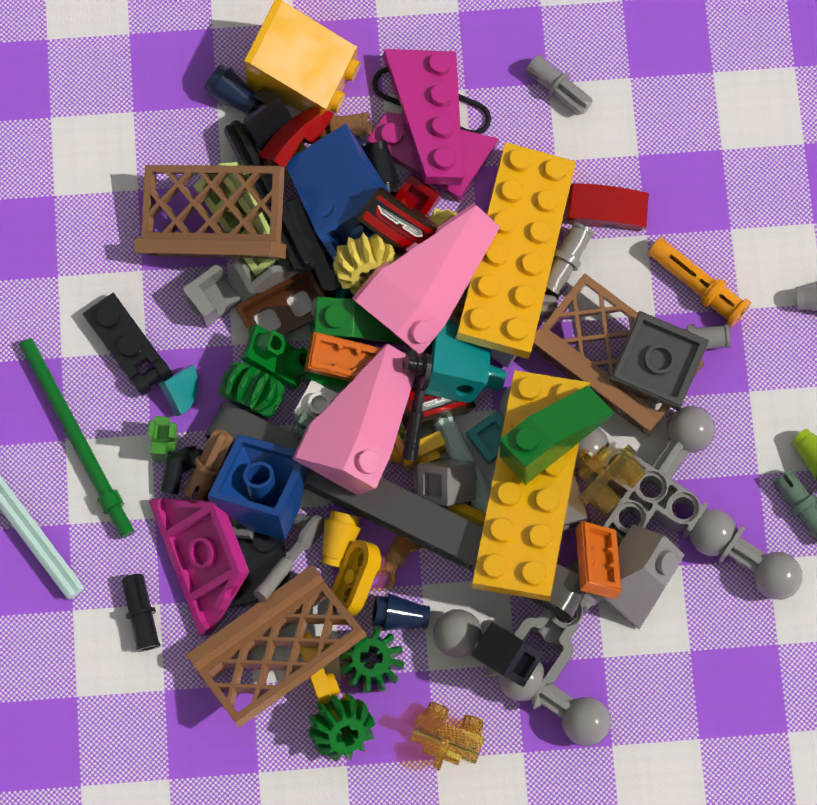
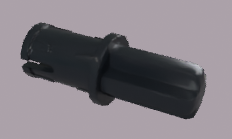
[122,574,161,652]

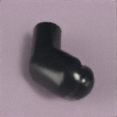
[160,445,203,495]

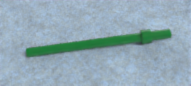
[19,338,135,539]

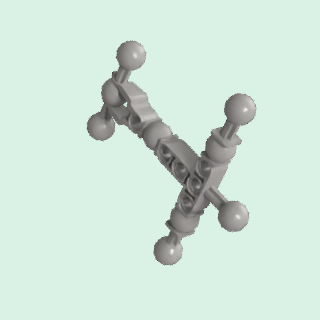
[433,386,802,746]

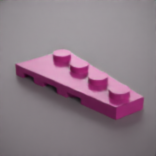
[383,49,463,185]

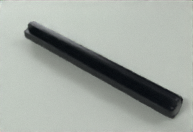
[224,120,315,275]

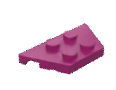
[149,498,250,636]

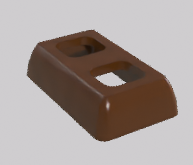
[236,270,326,336]

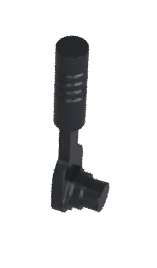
[402,352,432,461]

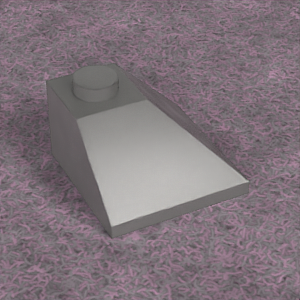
[601,524,685,629]

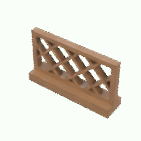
[134,165,286,259]
[532,273,704,437]
[186,565,367,728]

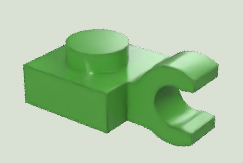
[147,416,178,463]

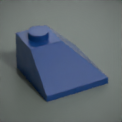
[208,434,308,541]

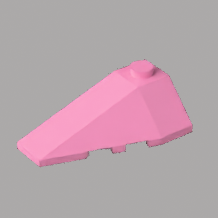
[352,203,500,354]
[293,344,414,496]

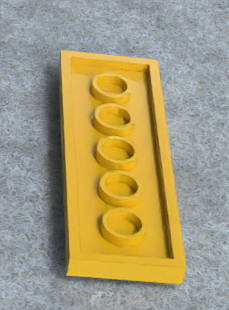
[455,142,576,359]
[472,370,590,602]

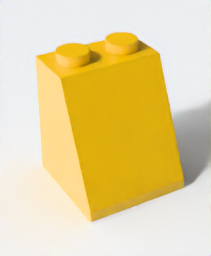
[244,0,361,113]

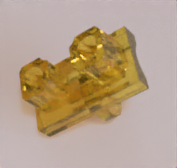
[577,444,647,514]
[410,702,485,771]

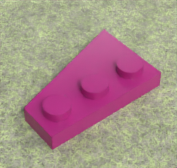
[367,111,499,202]

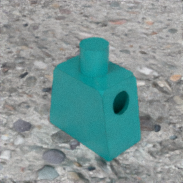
[424,319,507,403]

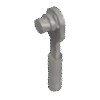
[253,513,324,602]

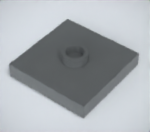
[609,310,709,411]

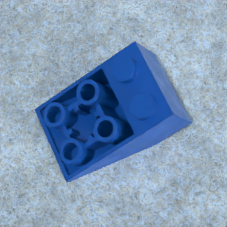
[286,123,391,260]

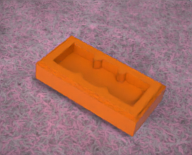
[304,332,381,382]
[576,521,622,599]

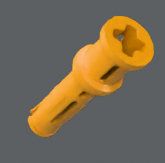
[647,237,752,328]

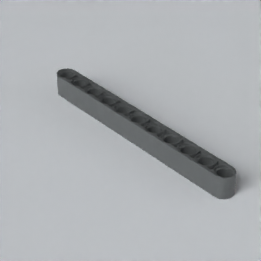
[205,402,586,619]

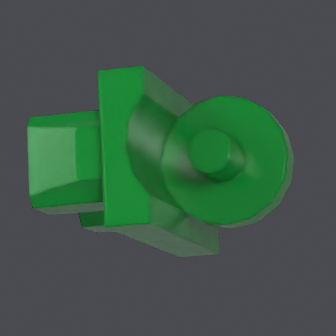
[240,324,308,390]

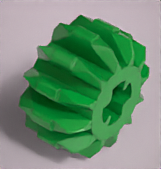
[219,362,285,418]
[339,627,404,694]
[307,693,375,762]

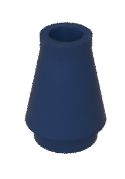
[204,65,257,115]
[372,593,430,631]

